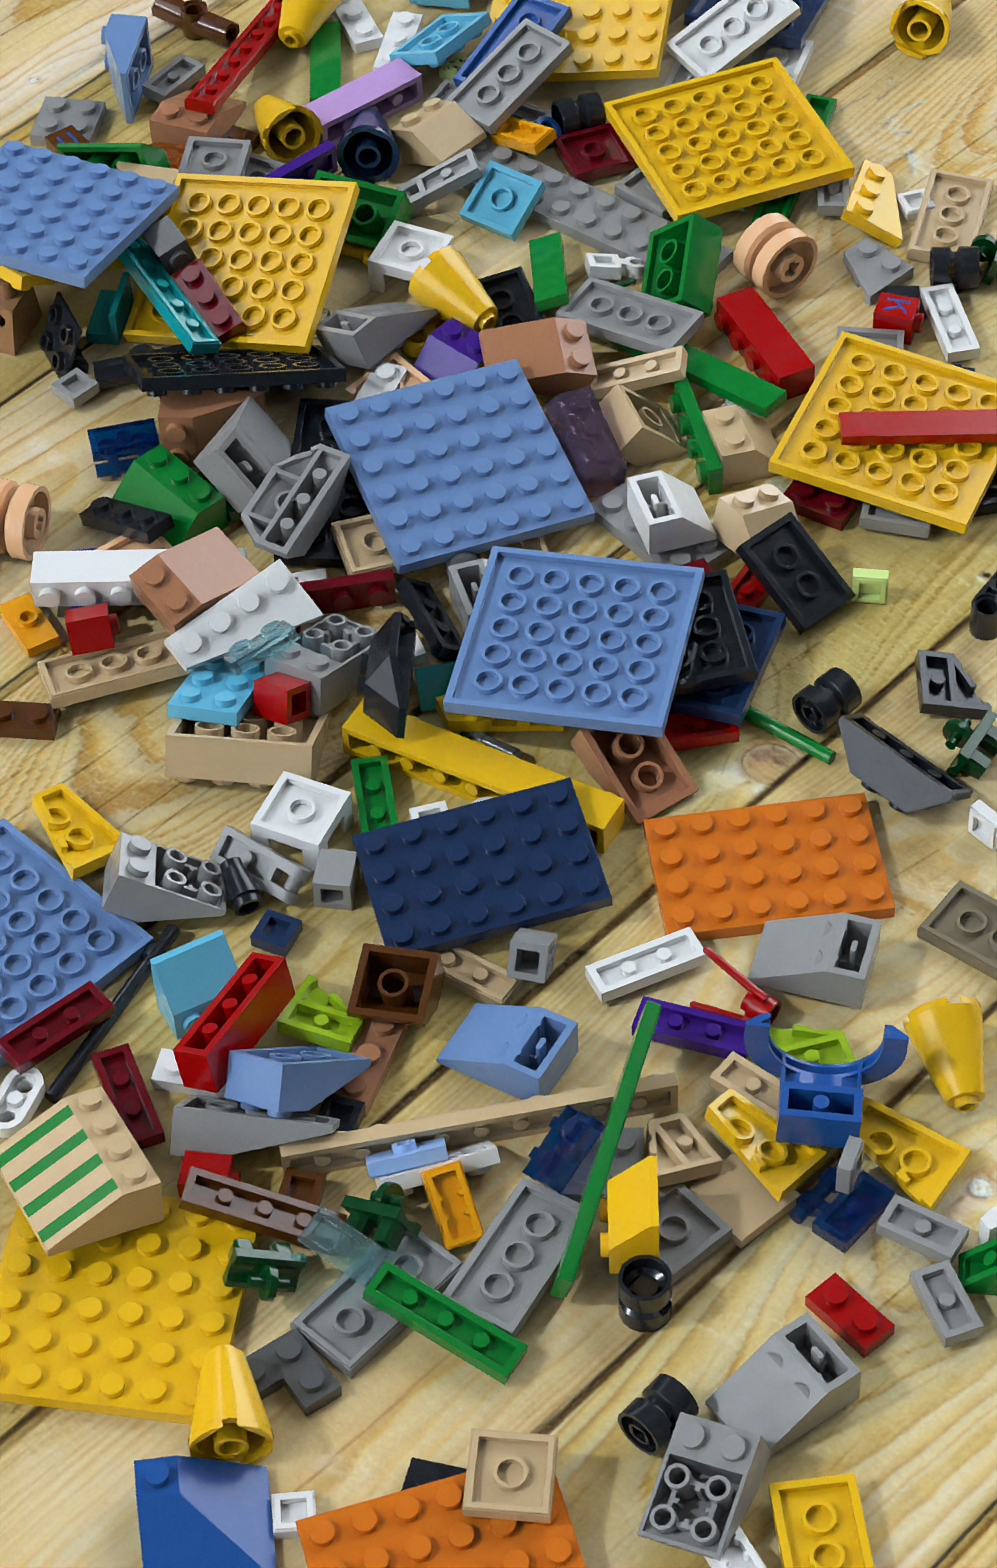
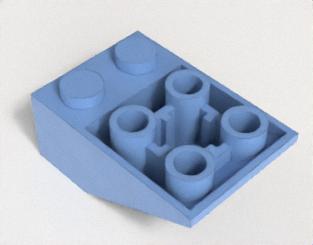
[436,1003,578,1100]

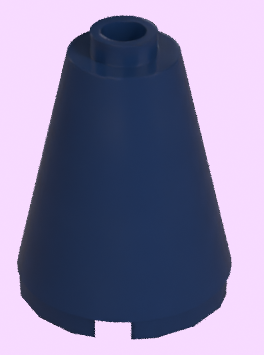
[337,109,400,184]

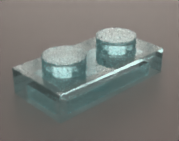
[222,620,300,676]
[297,1206,390,1288]

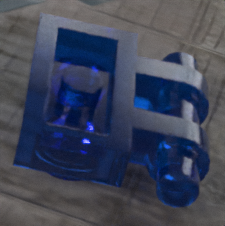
[87,418,160,479]
[522,1105,606,1194]
[789,1162,895,1254]

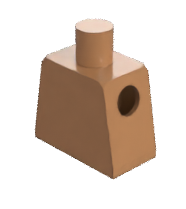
[0,278,42,356]

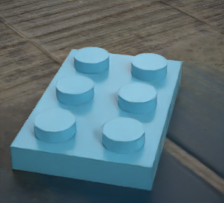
[389,12,492,68]
[167,657,264,726]

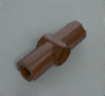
[151,0,239,48]

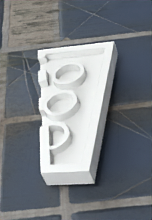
[164,559,324,672]

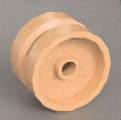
[733,213,818,299]
[0,478,51,561]

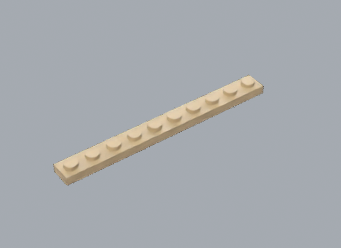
[279,1072,678,1176]

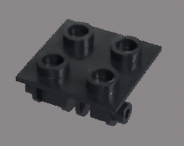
[39,291,89,379]

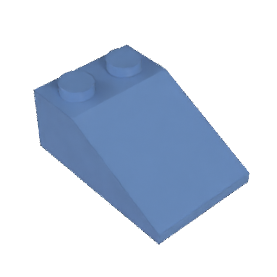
[101,14,153,124]
[225,1045,371,1118]

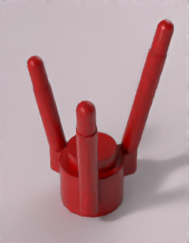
[690,946,782,1025]

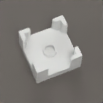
[367,220,454,303]
[250,771,354,872]

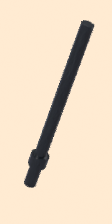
[44,924,181,1104]

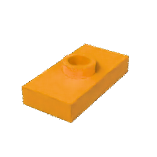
[489,117,557,155]
[0,592,61,658]
[420,1160,484,1251]

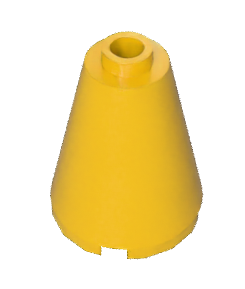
[278,0,342,48]
[889,0,952,59]
[253,95,323,163]
[408,246,498,333]
[903,996,985,1112]
[188,1344,274,1465]

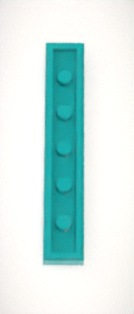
[117,236,221,354]

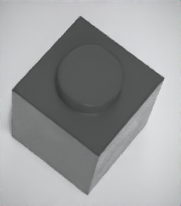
[141,215,197,276]

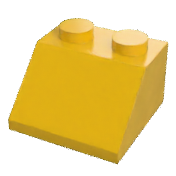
[599,1156,659,1274]

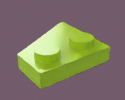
[277,974,365,1053]
[770,1024,856,1080]

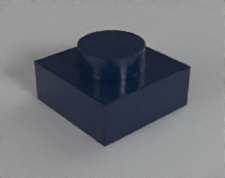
[250,909,303,958]

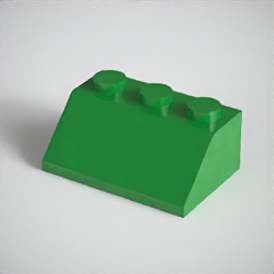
[56,143,171,169]
[314,170,414,250]
[641,212,723,318]
[112,444,228,547]

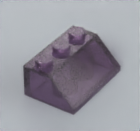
[542,385,627,499]

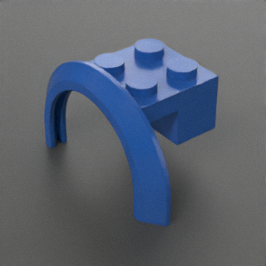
[744,1013,909,1148]

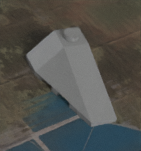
[169,1094,340,1161]

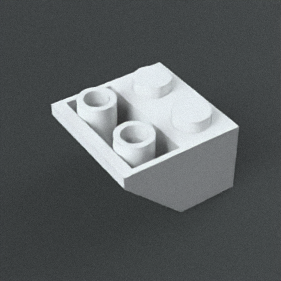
[627,470,716,555]

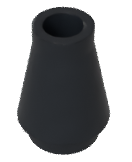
[220,857,264,916]

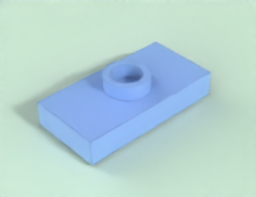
[365,1137,449,1179]

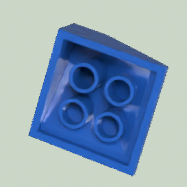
[134,1455,277,1568]

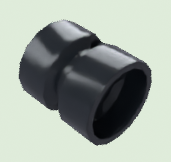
[551,90,606,135]
[929,246,980,289]
[792,667,862,734]
[618,1255,672,1333]
[618,1374,699,1456]

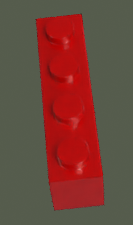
[714,286,815,400]
[173,952,296,1093]

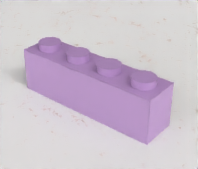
[304,57,423,145]

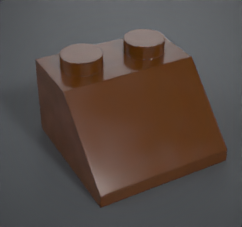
[347,943,446,1026]

